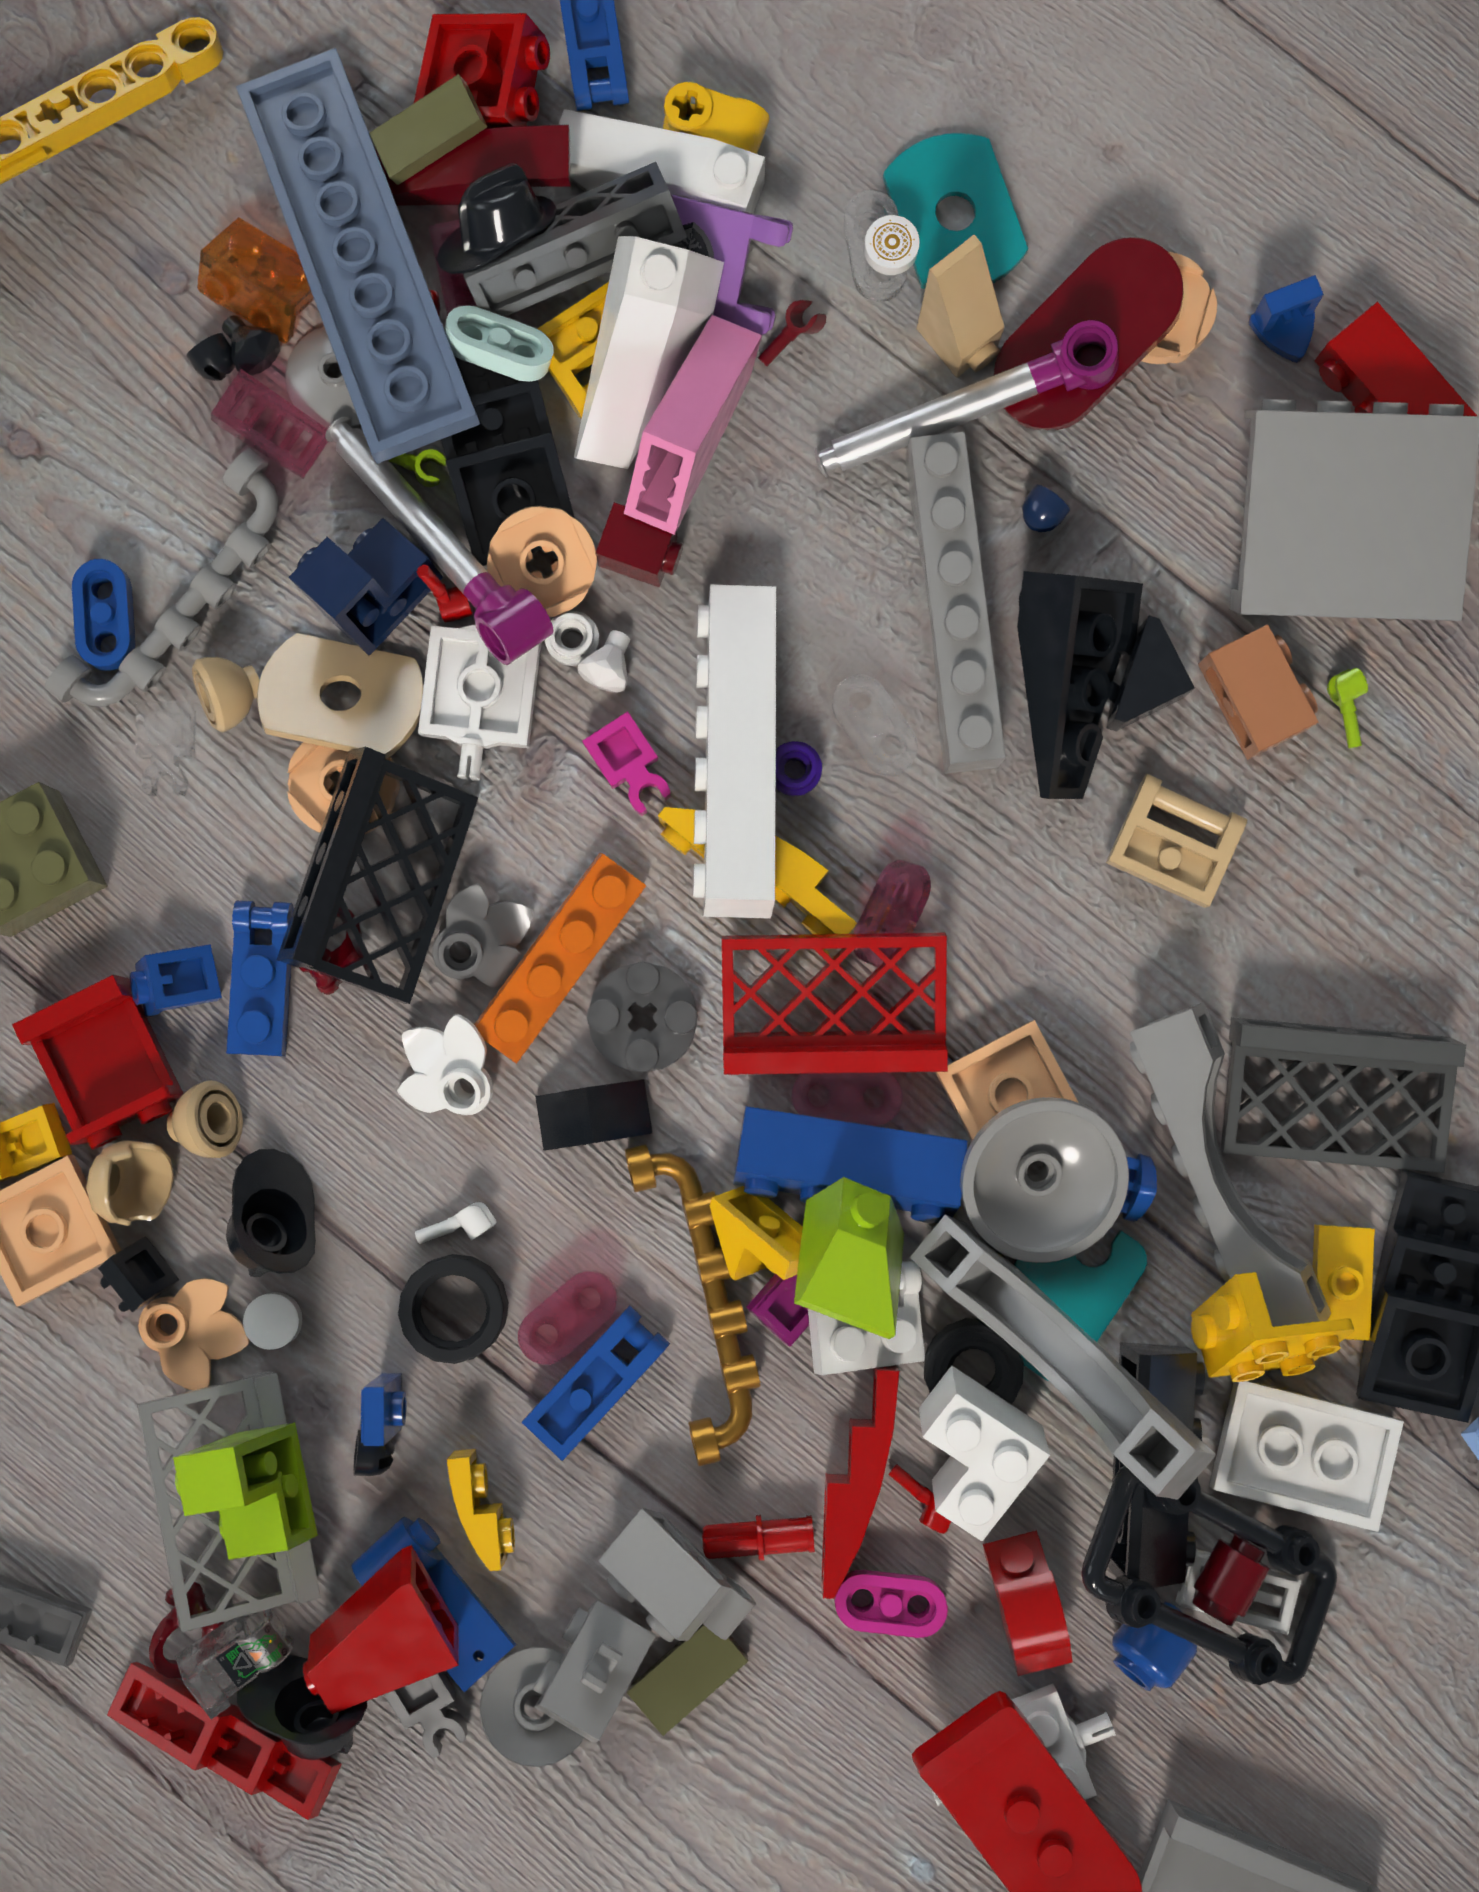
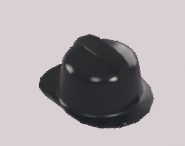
[437,163,557,274]
[226,1149,316,1277]
[237,1655,367,1760]

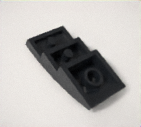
[441,357,575,566]
[1356,1170,1479,1423]

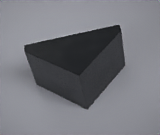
[1106,615,1195,731]
[535,1079,653,1151]

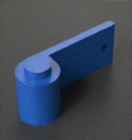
[351,1517,517,1692]

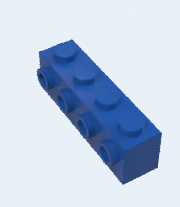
[733,1106,968,1223]

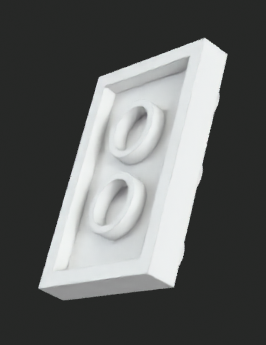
[1209,1381,1404,1532]

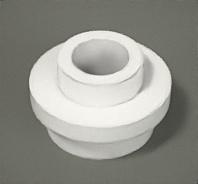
[545,611,600,666]

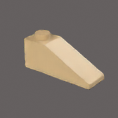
[916,235,1004,378]

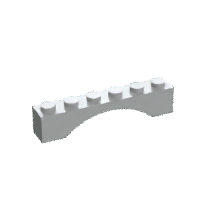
[905,431,1006,774]
[1130,1002,1331,1327]
[910,1214,1216,1499]

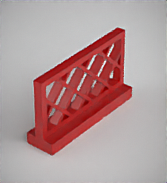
[722,932,948,1075]

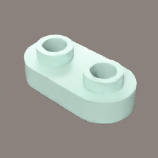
[444,305,554,382]

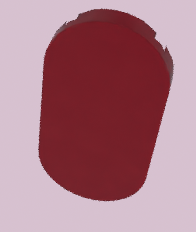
[993,237,1184,431]

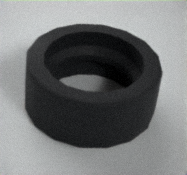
[398,1254,509,1364]

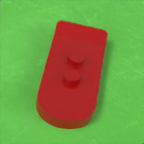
[912,1691,1142,1892]

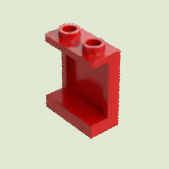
[12,975,184,1150]

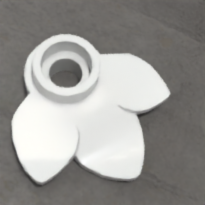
[397,1014,493,1115]

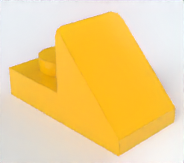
[709,1186,803,1281]

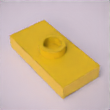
[1312,1224,1375,1341]

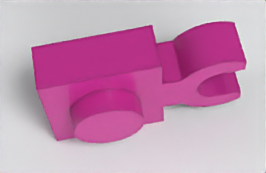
[582,711,671,816]

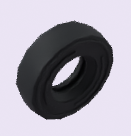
[924,1318,1024,1404]

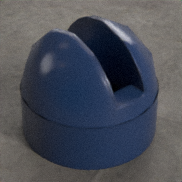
[1022,484,1070,533]

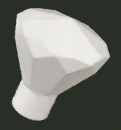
[578,630,630,693]

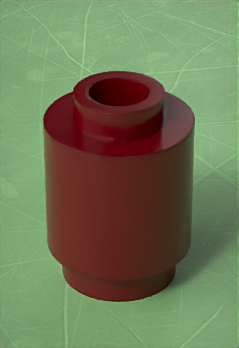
[1192,1534,1270,1627]

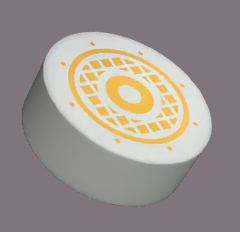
[864,215,920,275]

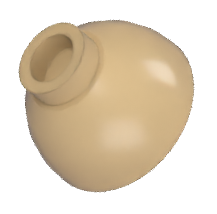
[192,657,260,733]
[167,1080,243,1158]

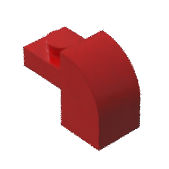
[983,1530,1073,1676]

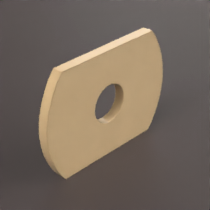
[257,633,423,759]

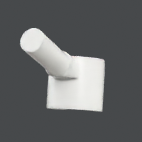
[415,1202,497,1244]

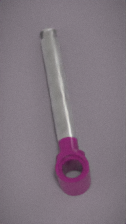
[814,320,1119,477]
[325,417,554,665]

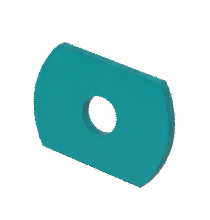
[883,133,1028,289]

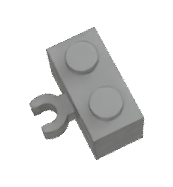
[533,1600,656,1743]

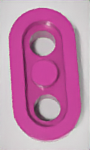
[834,1570,948,1638]

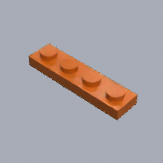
[474,852,646,1064]

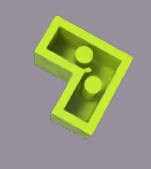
[173,1422,318,1560]

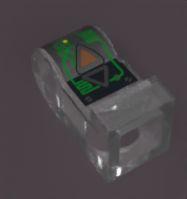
[175,1608,294,1720]

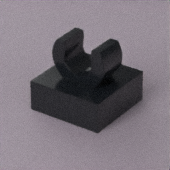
[98,1236,179,1313]

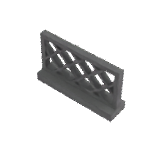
[1220,1017,1466,1173]

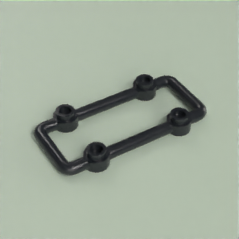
[1081,1465,1337,1685]

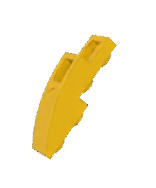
[658,807,857,934]

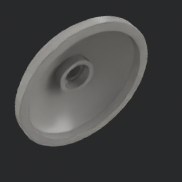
[960,1097,1129,1263]

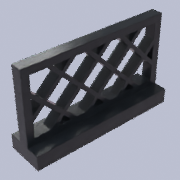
[277,746,478,1004]

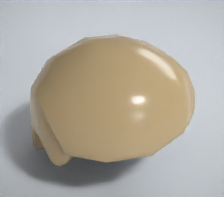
[86,1140,174,1226]

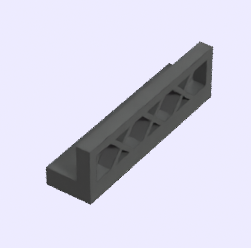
[463,162,687,317]

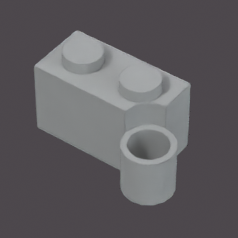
[598,1508,756,1642]

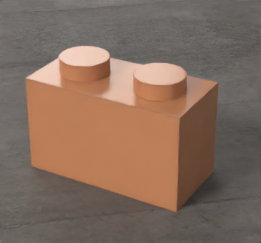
[1198,624,1319,760]

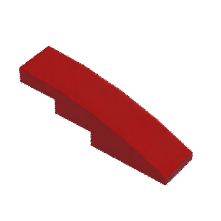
[821,1365,900,1599]
[107,1662,342,1820]

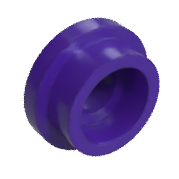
[776,741,822,796]

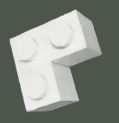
[919,1365,1050,1541]

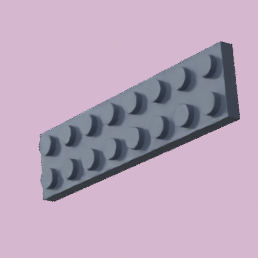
[236,48,480,464]

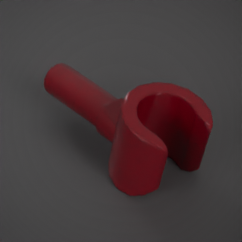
[758,300,826,367]

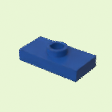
[361,1373,407,1446]

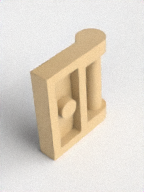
[1106,773,1247,908]

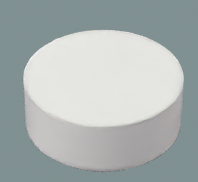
[243,1292,302,1350]

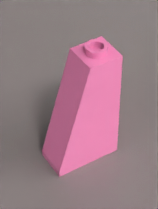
[624,315,762,535]

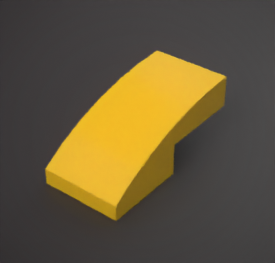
[0,1103,73,1182]

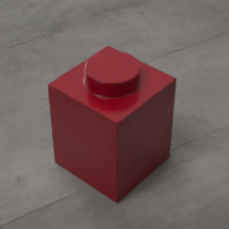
[595,502,684,588]

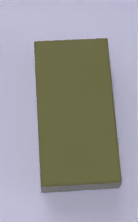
[369,74,488,185]
[626,1624,748,1736]

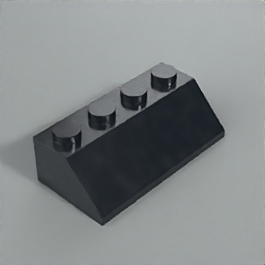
[1108,1342,1205,1588]

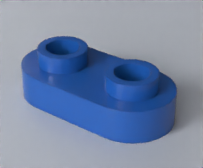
[72,559,136,671]

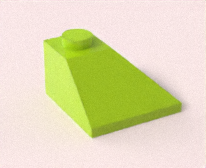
[794,1177,904,1339]

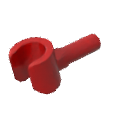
[417,565,473,623]
[888,1464,951,1534]

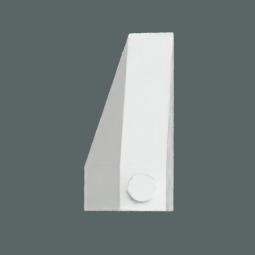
[558,109,765,214]
[574,236,724,469]

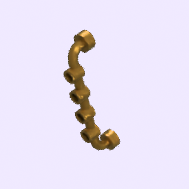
[625,1144,761,1466]

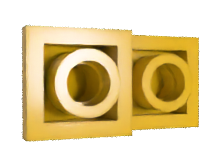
[447,1449,515,1571]

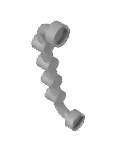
[45,448,279,707]

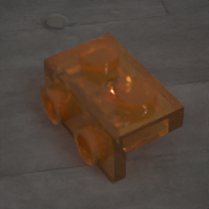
[197,217,314,344]

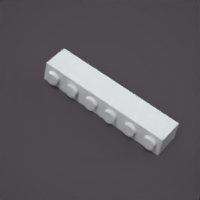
[693,584,776,918]

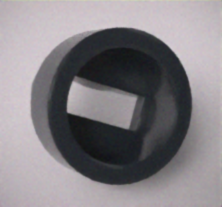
[186,333,235,381]
[353,1430,395,1477]

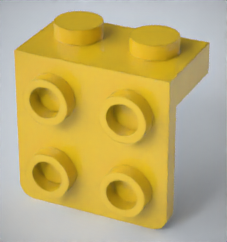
[1191,1272,1354,1382]

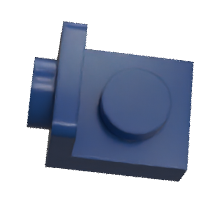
[130,944,222,1017]

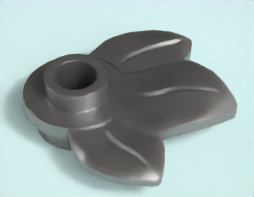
[432,883,533,988]

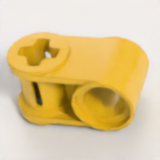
[663,82,770,154]

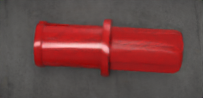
[702,1515,815,1561]

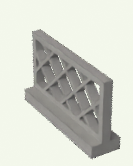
[137,1371,321,1633]

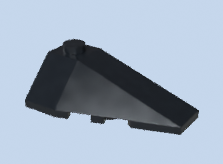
[1017,571,1143,799]

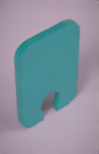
[1013,1230,1147,1382]

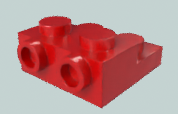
[413,13,550,129]

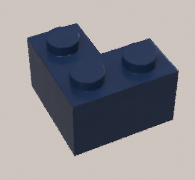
[288,518,443,656]

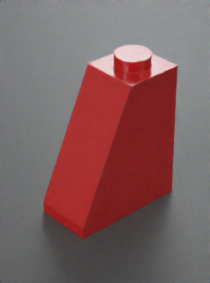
[303,1545,459,1714]

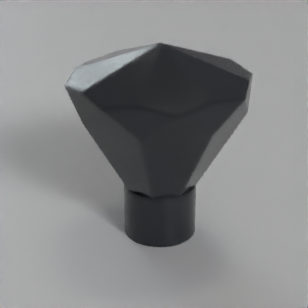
[222,315,280,376]

